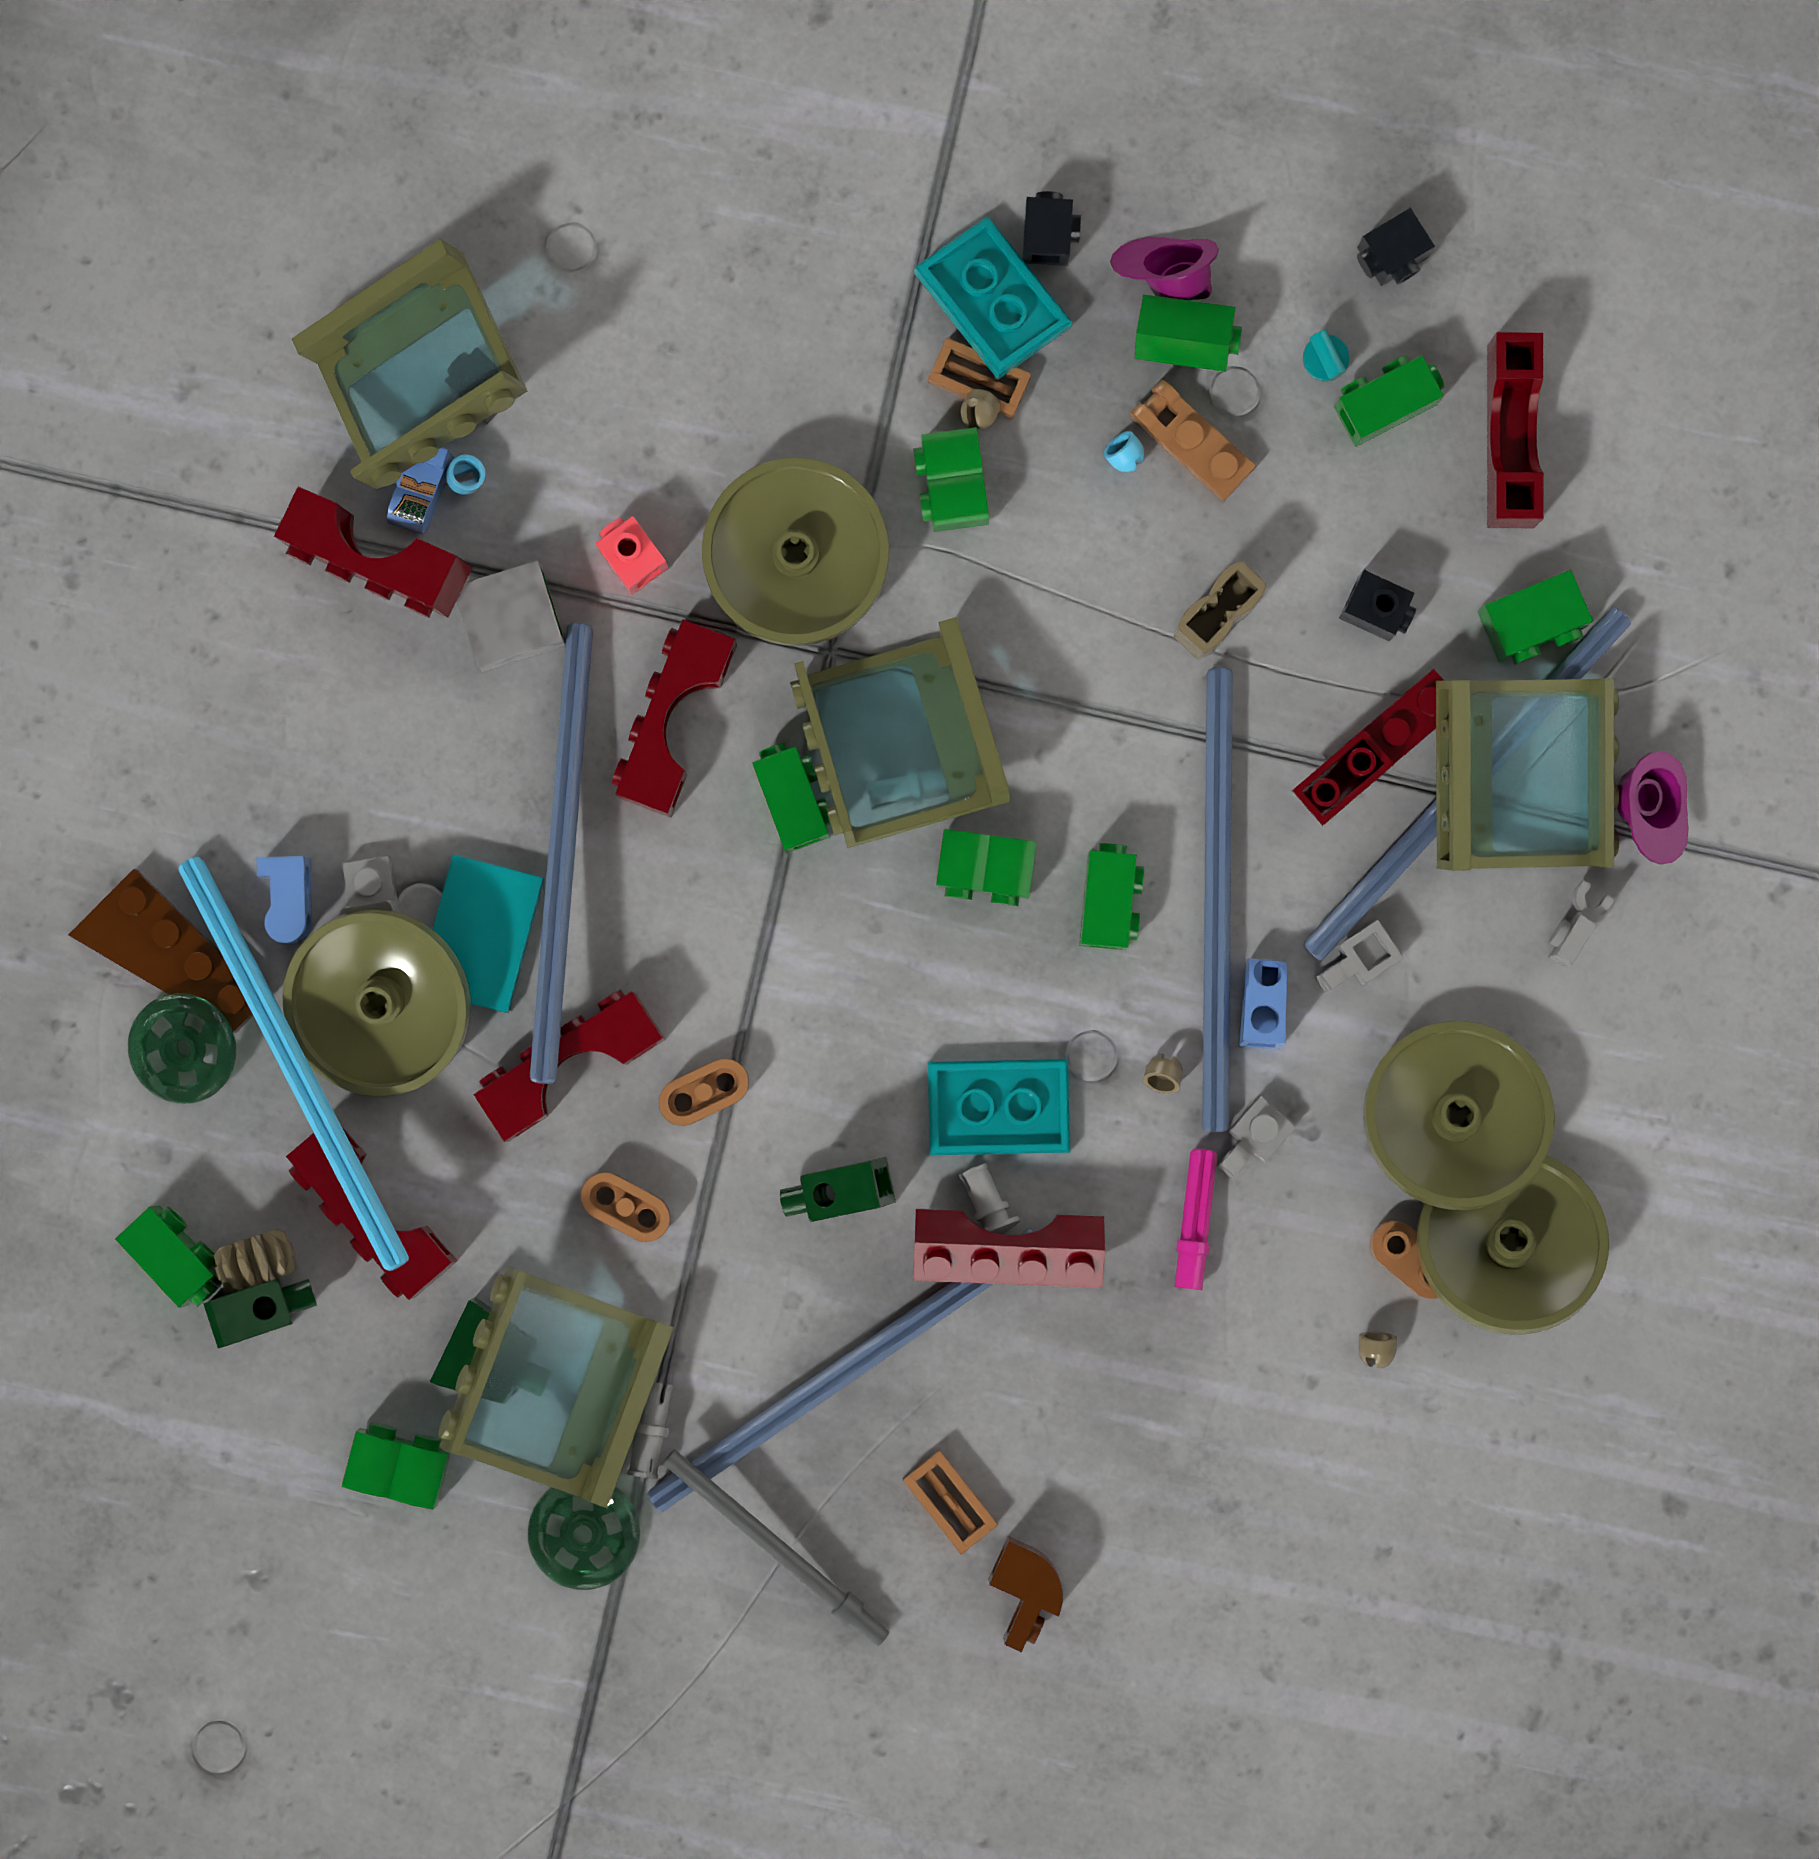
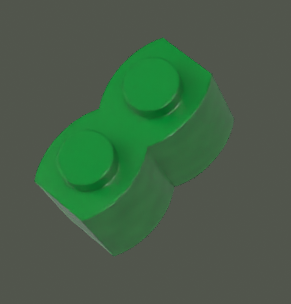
[913,427,989,532]
[936,829,1037,906]
[341,1422,451,1510]

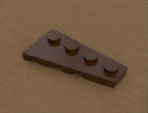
[68,869,253,1033]

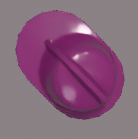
[1110,237,1219,301]
[1616,751,1689,865]

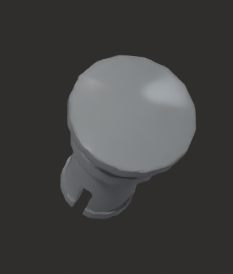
[959,1163,1020,1234]

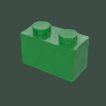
[1477,570,1593,665]

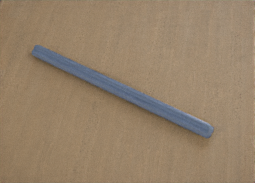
[1304,607,1631,960]
[530,623,593,1084]
[1202,667,1233,1132]
[648,1229,1035,1512]

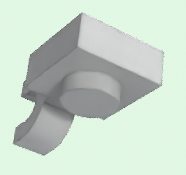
[1548,880,1615,966]
[1315,919,1404,993]
[1216,1096,1296,1178]

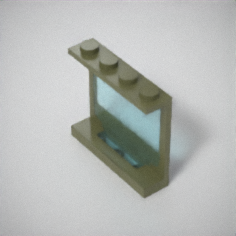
[291,239,528,489]
[790,617,1010,848]
[1436,678,1619,871]
[438,1266,674,1508]

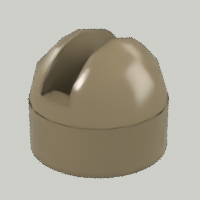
[960,389,1001,430]
[1143,1054,1183,1094]
[1358,1332,1397,1368]

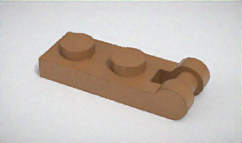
[1129,379,1256,503]

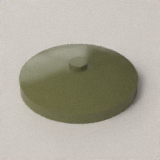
[702,458,889,646]
[282,909,471,1097]
[1363,1021,1555,1210]
[1417,1155,1609,1335]

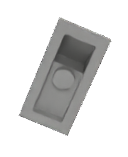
[342,856,400,914]

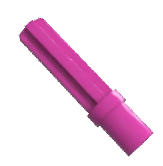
[1174,1149,1217,1290]

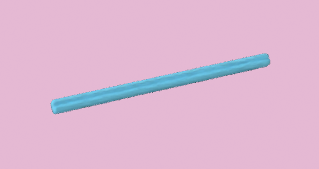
[179,856,409,1271]

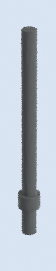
[663,1449,890,1646]

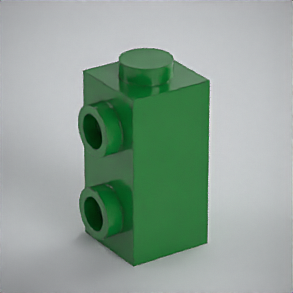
[1134,294,1242,372]
[1334,355,1445,447]
[752,743,831,854]
[1079,843,1144,950]
[115,1205,218,1308]

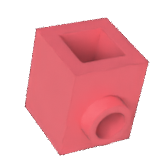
[595,516,669,595]

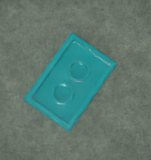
[914,216,1073,380]
[433,854,545,1014]
[928,1059,1070,1156]

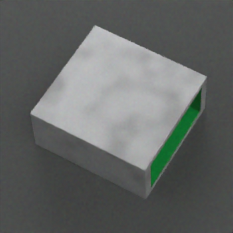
[457,560,566,672]

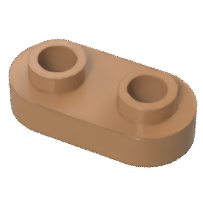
[659,1059,749,1126]
[581,1172,671,1242]
[1370,1221,1438,1299]

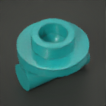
[1303,329,1350,382]

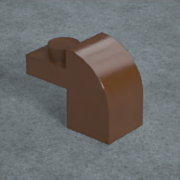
[988,1536,1063,1653]

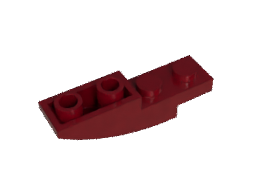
[1292,669,1444,826]

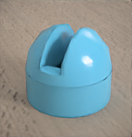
[1103,431,1144,473]
[446,455,485,495]

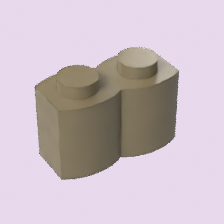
[1174,561,1266,659]

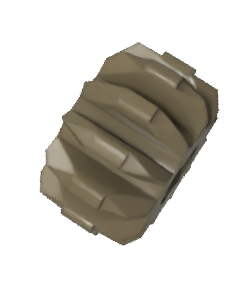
[214,1229,297,1293]

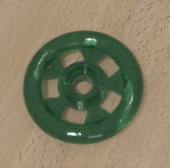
[127,993,237,1104]
[527,1486,640,1590]

